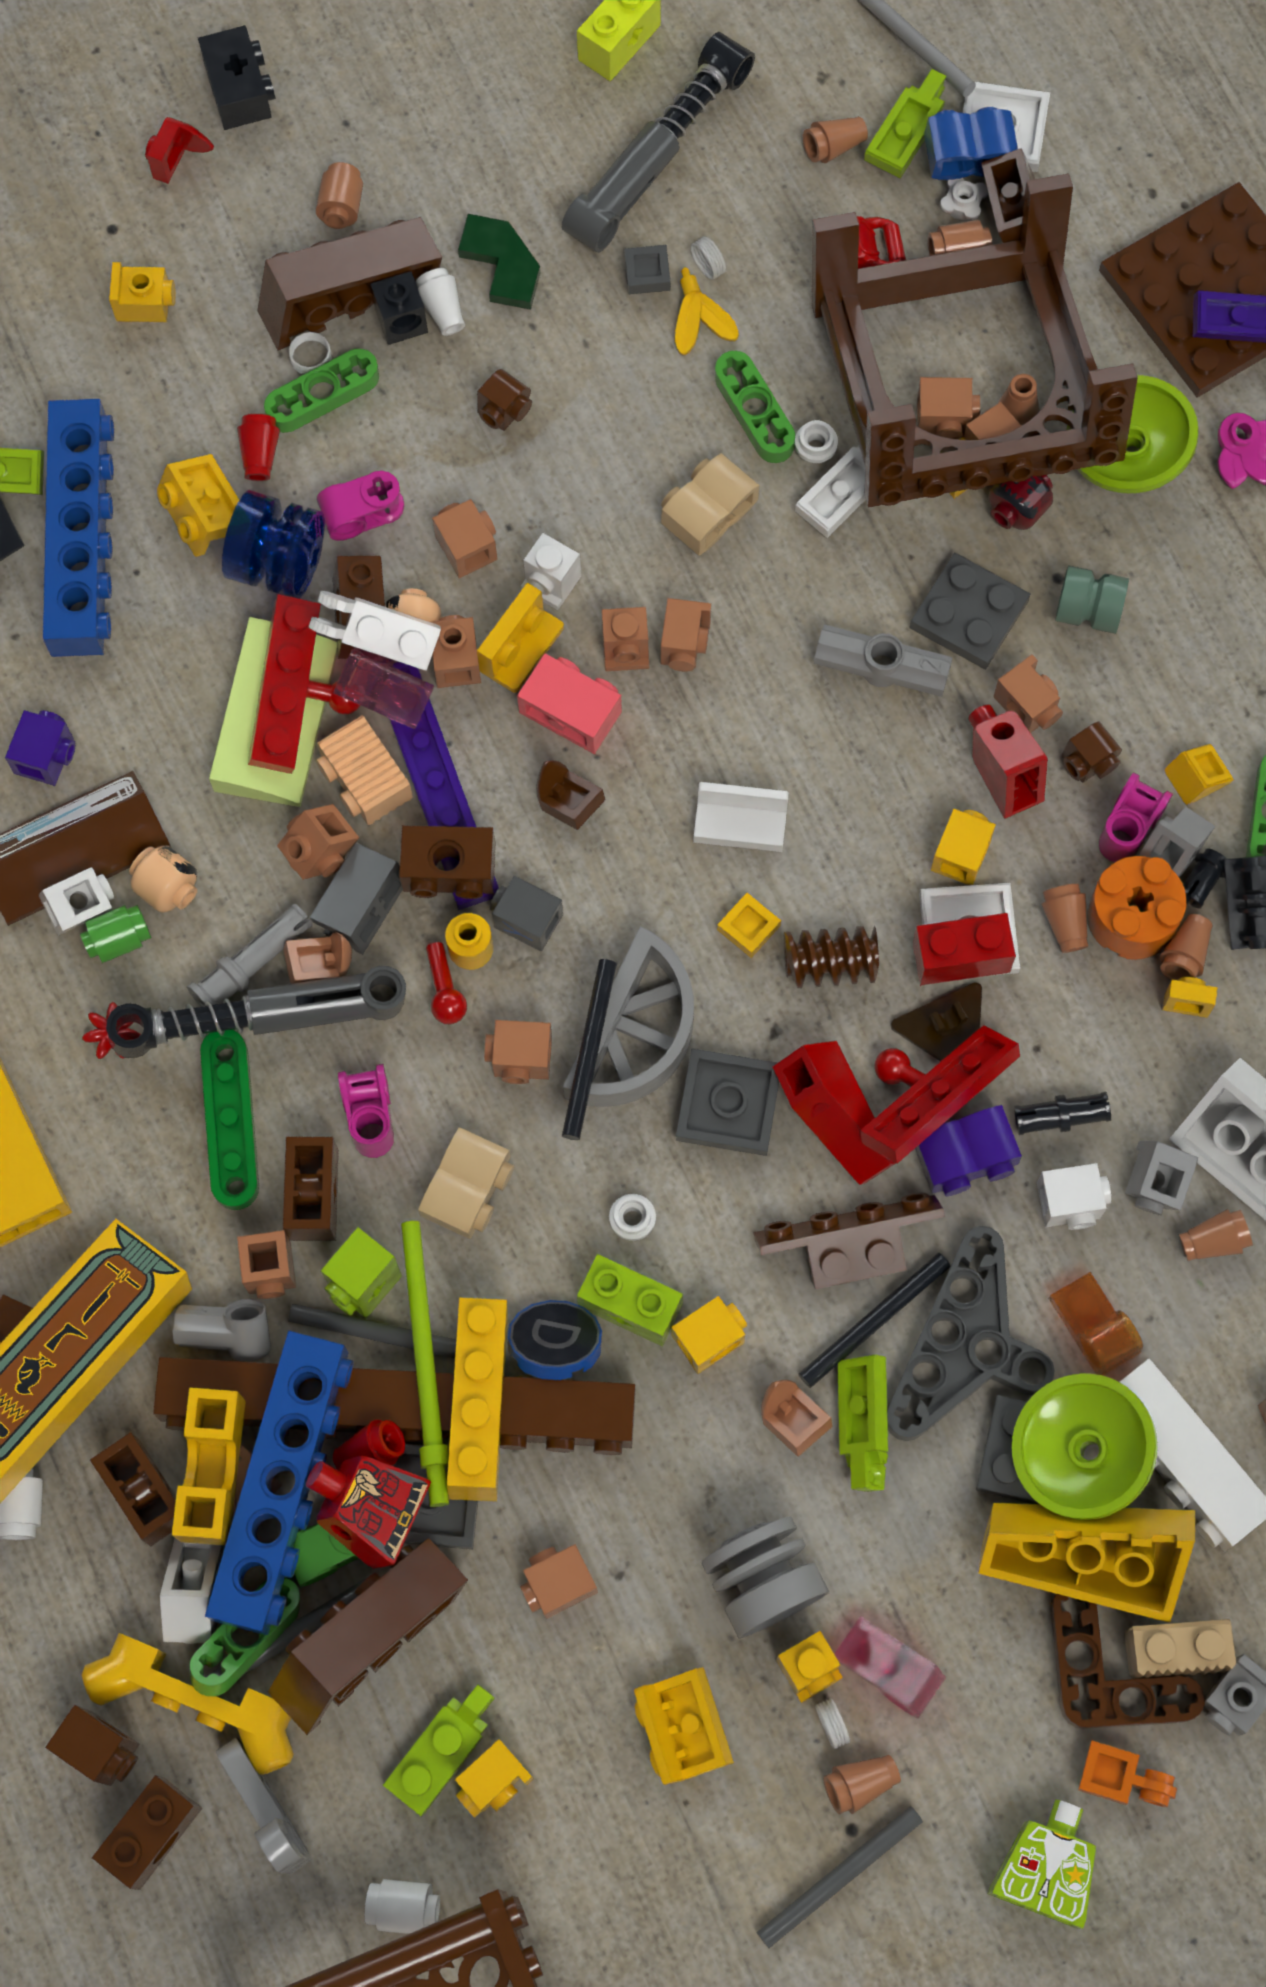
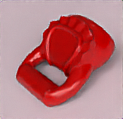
[857,216,906,269]

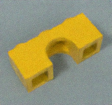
[172,1388,246,1546]

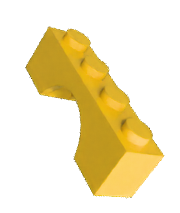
[447,1297,508,1502]

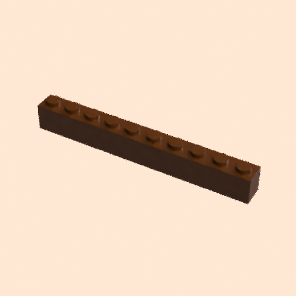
[153,1357,636,1455]

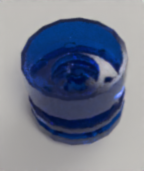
[222,490,325,599]

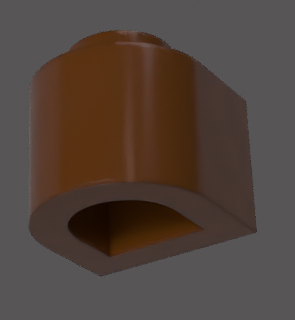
[477,369,532,431]
[1061,721,1122,783]

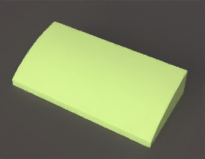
[209,617,338,807]

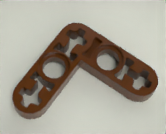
[1050,1593,1205,1729]

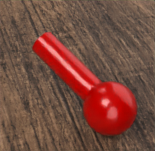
[426,942,467,1025]

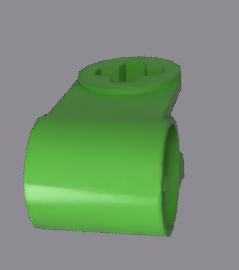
[294,1524,359,1587]

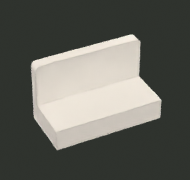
[693,782,789,852]

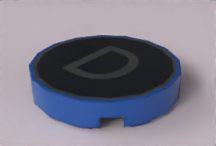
[508,1300,602,1380]

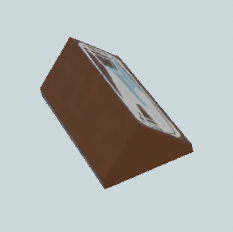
[0,771,171,926]

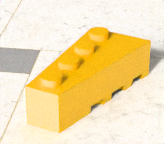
[978,1503,1195,1623]

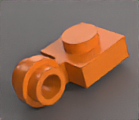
[1078,1740,1177,1807]

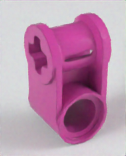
[317,470,405,541]
[1099,772,1173,862]
[338,1064,394,1158]

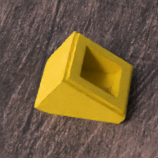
[1165,744,1234,805]

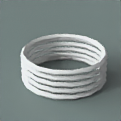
[691,236,726,280]
[289,332,332,374]
[815,1698,850,1749]

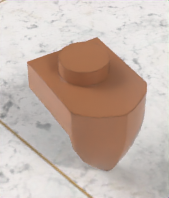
[283,932,352,984]
[761,1379,833,1457]

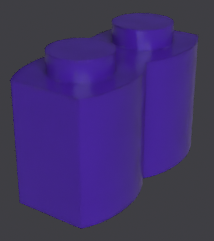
[915,1105,1022,1197]

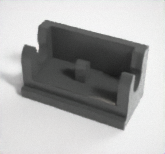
[310,843,403,955]

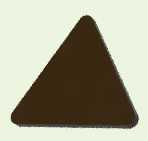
[891,982,982,1062]

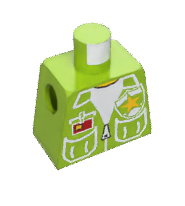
[987,1799,1096,1929]

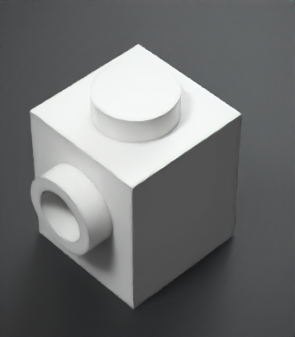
[1037,1163,1111,1230]

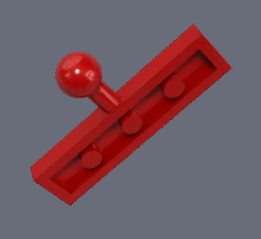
[248,594,363,774]
[860,1025,1020,1164]

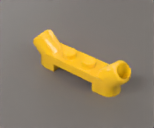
[81,1633,294,1775]

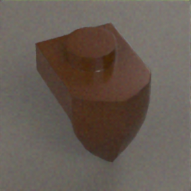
[536,760,606,830]

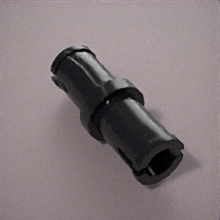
[1014,1091,1111,1135]

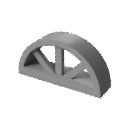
[563,926,694,1107]

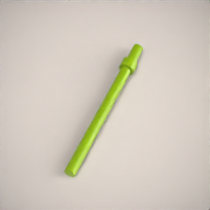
[401,1221,449,1507]

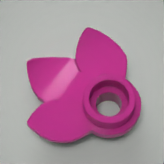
[1217,413,1266,489]

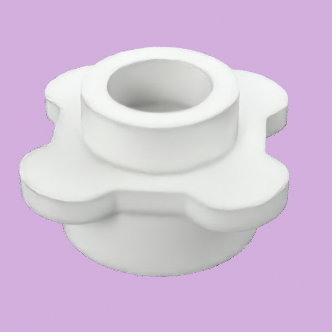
[940,178,988,220]

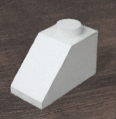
[160,1538,224,1644]

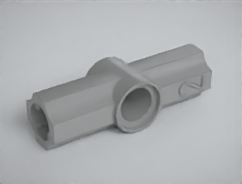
[814,624,953,697]

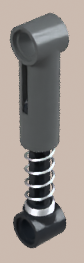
[562,32,755,253]
[106,966,406,1058]

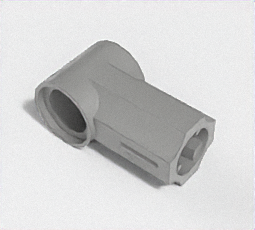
[172,1298,271,1362]

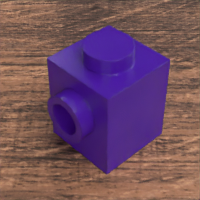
[5,710,76,786]

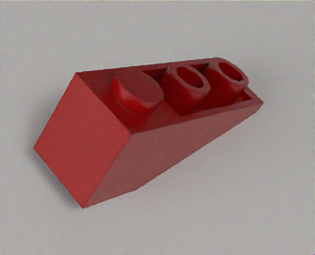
[772,1041,896,1185]

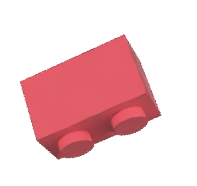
[517,653,622,754]

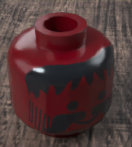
[989,475,1053,530]

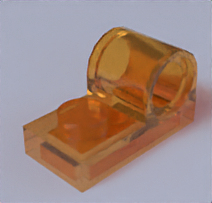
[1048,1272,1143,1376]

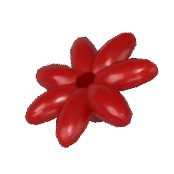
[82,1002,141,1059]

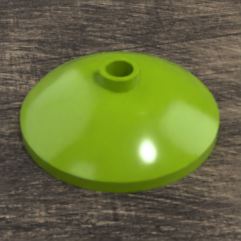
[1066,375,1198,494]
[1012,1373,1158,1520]

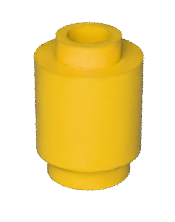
[445,913,493,970]

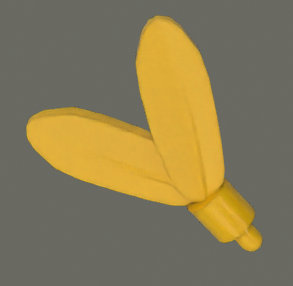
[675,267,739,355]

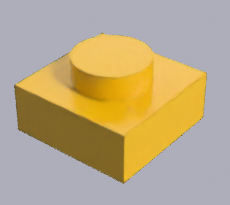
[1162,977,1218,1018]

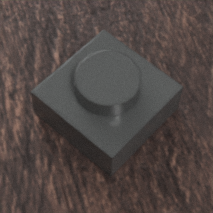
[624,245,671,295]

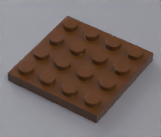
[1099,182,1266,398]

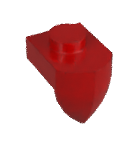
[145,117,214,184]

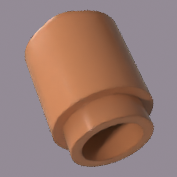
[316,162,363,229]
[928,220,993,256]

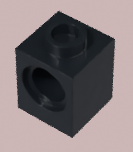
[371,271,428,345]

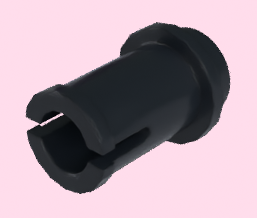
[1183,848,1227,909]

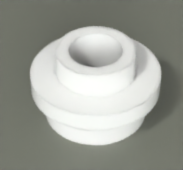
[795,420,838,463]
[609,1194,656,1241]

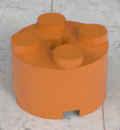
[1087,856,1186,960]

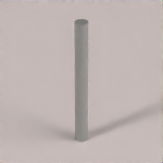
[859,0,976,97]

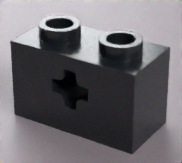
[198,25,276,130]

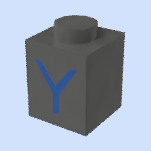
[490,876,563,952]

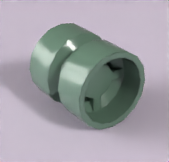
[1055,565,1129,634]

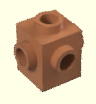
[277,804,359,880]

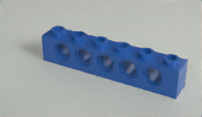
[43,399,114,657]
[205,1331,353,1635]

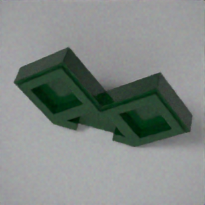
[458,214,541,310]

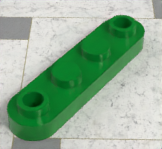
[200,1030,259,1210]

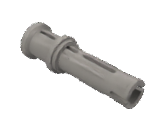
[187,904,313,1007]

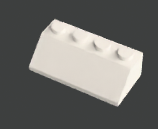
[1169,1058,1266,1221]

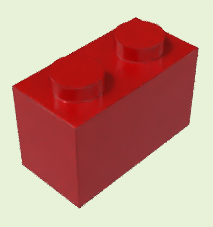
[912,913,1016,986]

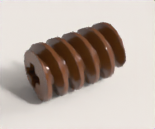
[784,926,879,988]

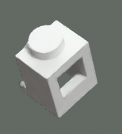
[521,533,581,610]
[39,867,114,936]

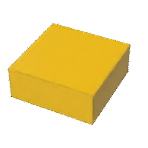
[717,893,781,958]

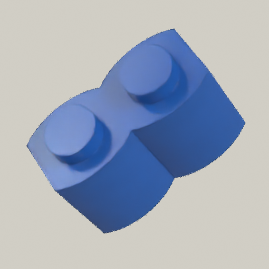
[924,107,1018,180]

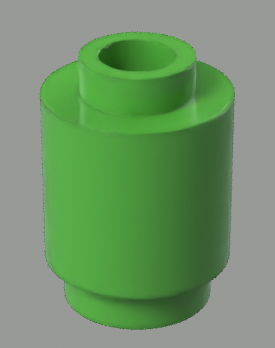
[80,905,152,963]

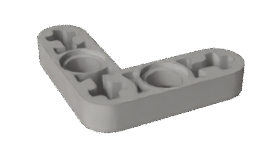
[216,1737,312,1874]

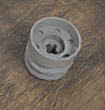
[701,1516,829,1639]

